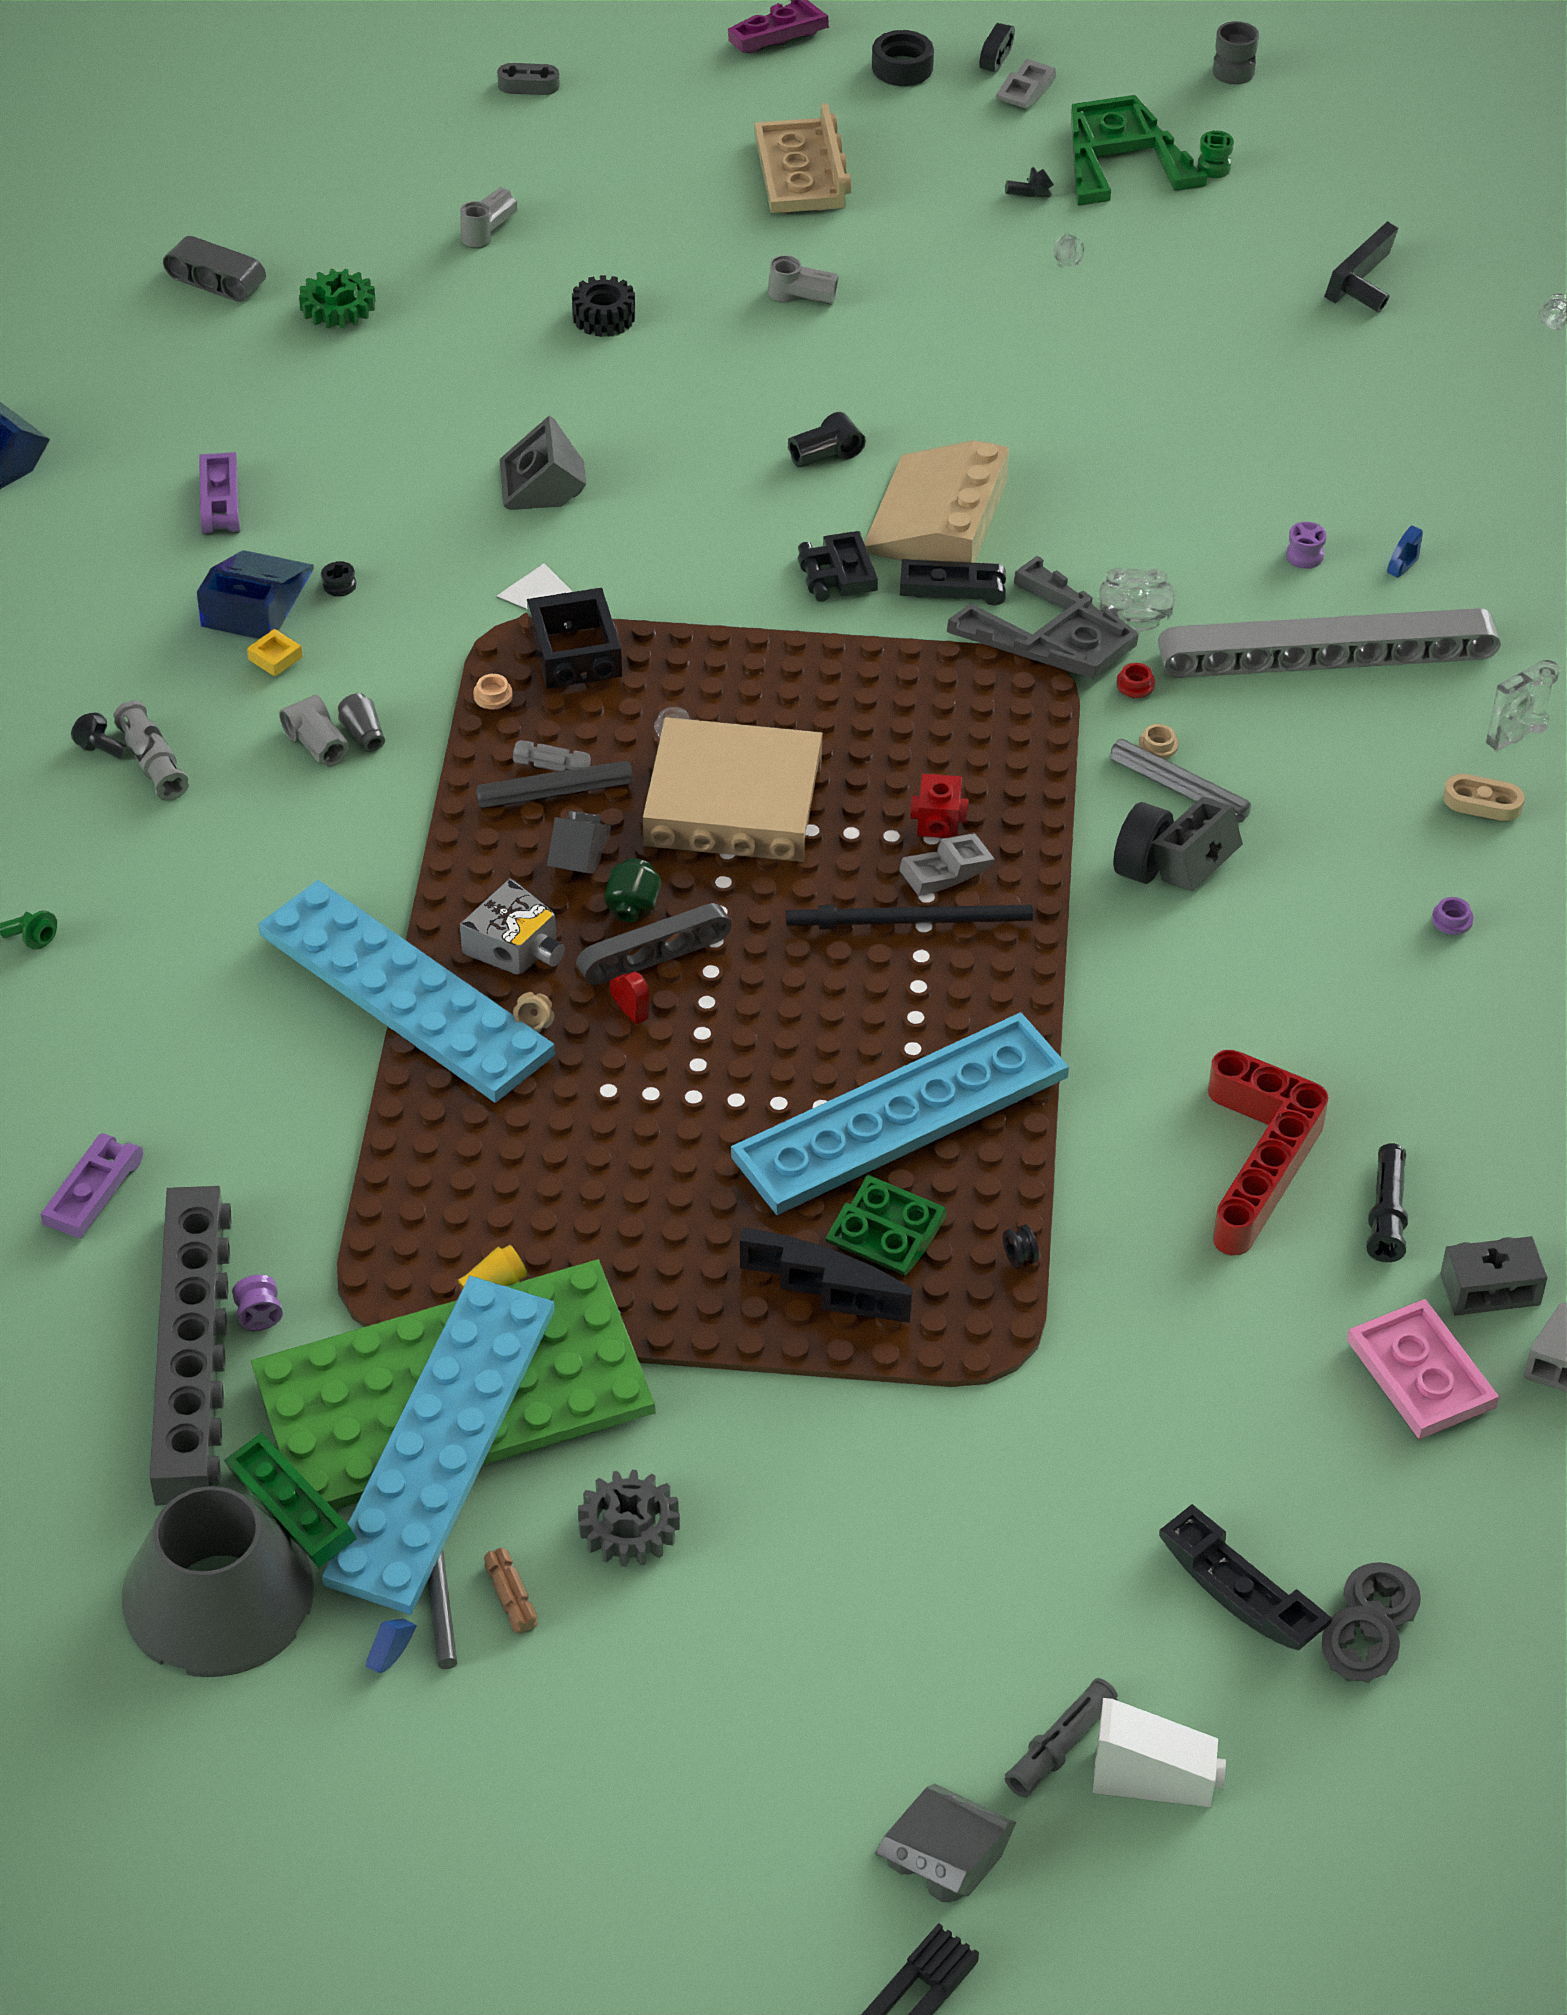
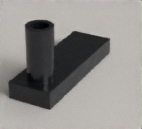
[1324,221,1399,313]

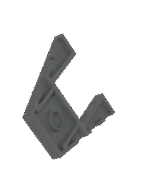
[947,556,1139,679]

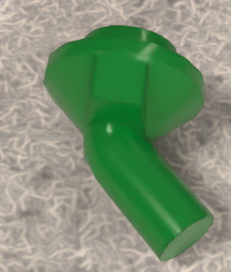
[0,910,57,949]

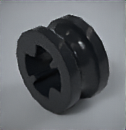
[321,561,357,596]
[1003,1224,1039,1269]

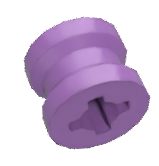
[1286,522,1327,569]
[232,1274,283,1331]

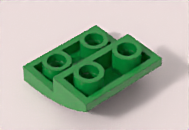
[825,1175,947,1276]

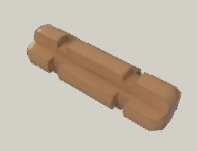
[484,1548,538,1634]

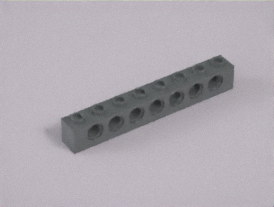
[150,1186,232,1506]

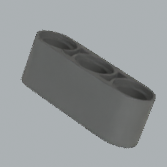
[163,236,266,302]

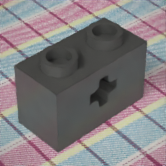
[1152,797,1243,891]
[1440,1236,1548,1316]

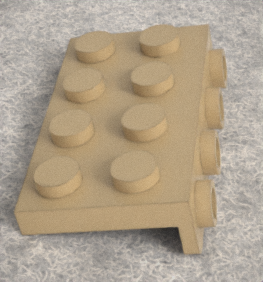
[754,103,851,214]

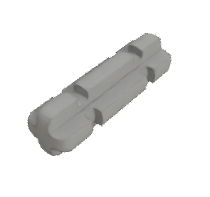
[513,740,591,772]

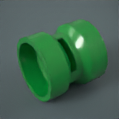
[1197,131,1234,178]

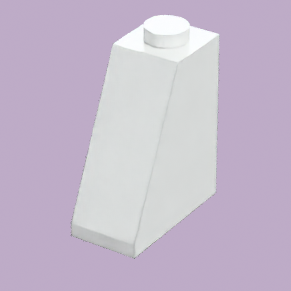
[1092,1698,1226,1807]

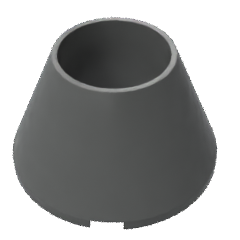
[122,1486,314,1677]

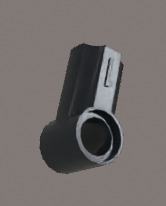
[788,412,866,467]

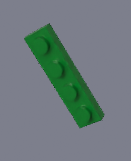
[224,1432,357,1568]

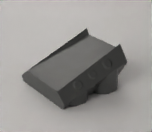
[875,1784,1016,1903]

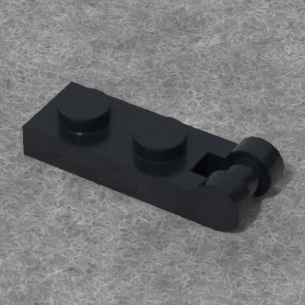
[900,559,1006,606]

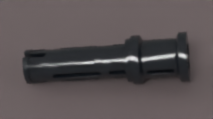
[1366,1143,1408,1262]

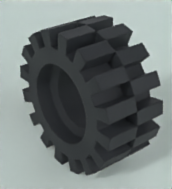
[572,275,635,337]

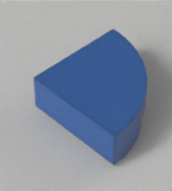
[1387,525,1423,578]
[366,1618,417,1673]

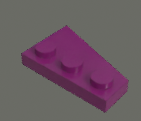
[728,0,829,53]

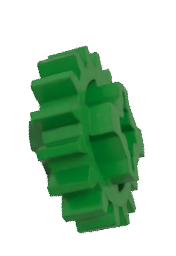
[299,269,376,328]

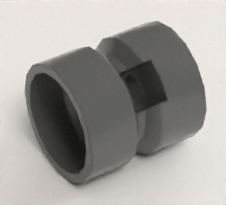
[1213,21,1259,84]

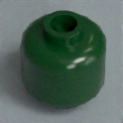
[604,858,662,923]

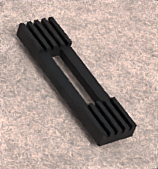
[861,1923,979,2015]

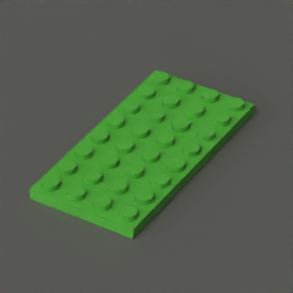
[251,1259,656,1510]

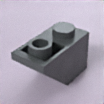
[547,811,612,873]

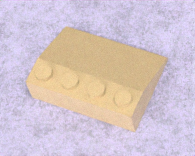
[864,440,1009,563]

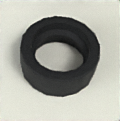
[872,30,934,86]
[1113,802,1174,884]

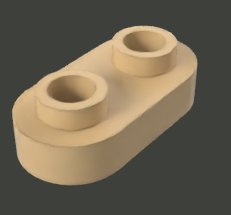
[1443,774,1525,821]

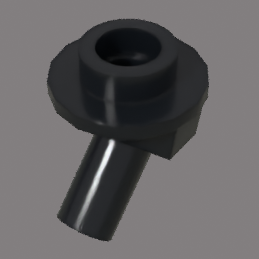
[1005,166,1054,197]
[71,712,126,759]

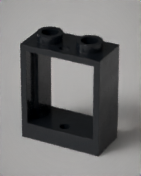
[527,587,622,689]

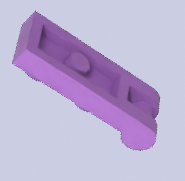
[199,452,240,534]
[41,1133,143,1239]

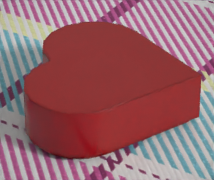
[609,972,649,1025]

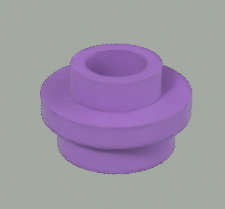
[1432,897,1474,935]

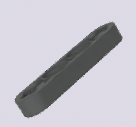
[576,903,732,985]

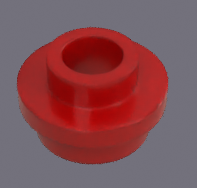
[1116,663,1155,698]

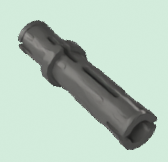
[1004,1678,1118,1798]

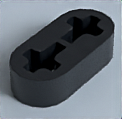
[979,22,1015,72]

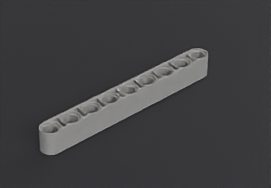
[1158,608,1501,678]

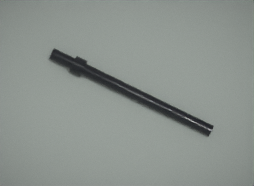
[785,905,1033,930]

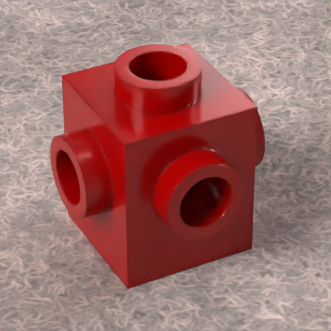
[910,773,969,838]

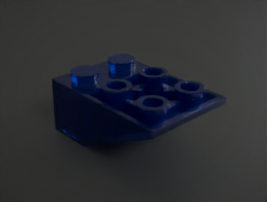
[196,550,314,639]

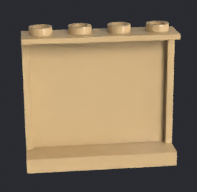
[643,717,822,862]

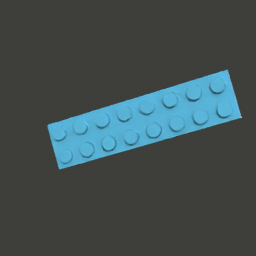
[258,880,555,1103]
[731,1012,1069,1215]
[322,1276,555,1615]

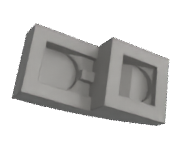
[996,59,1056,109]
[899,833,995,896]

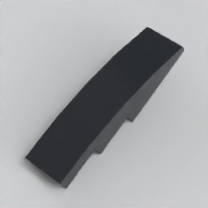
[740,1227,913,1323]

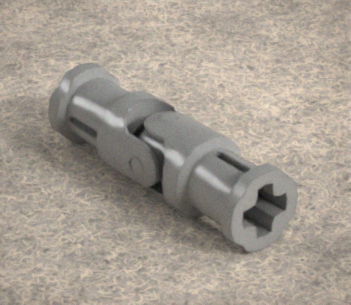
[113,700,189,801]

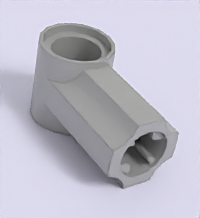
[460,187,517,247]
[768,255,839,305]
[279,695,349,767]

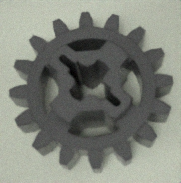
[578,1469,680,1567]

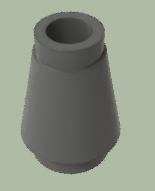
[338,693,385,752]

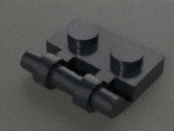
[798,531,878,602]

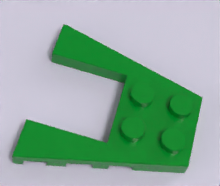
[1071,95,1208,206]

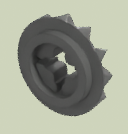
[1343,1562,1421,1631]
[1322,1606,1400,1683]

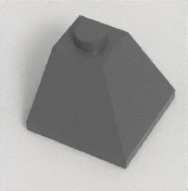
[499,416,586,510]

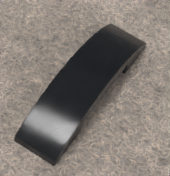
[1159,1504,1332,1651]

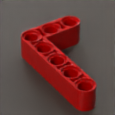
[1208,1050,1329,1256]

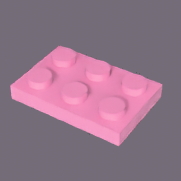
[1347,1299,1499,1440]

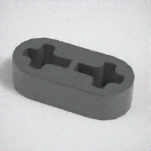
[497,63,560,95]

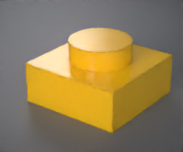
[247,629,303,677]

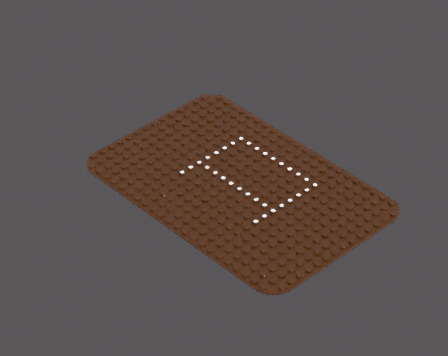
[337,613,1080,1387]

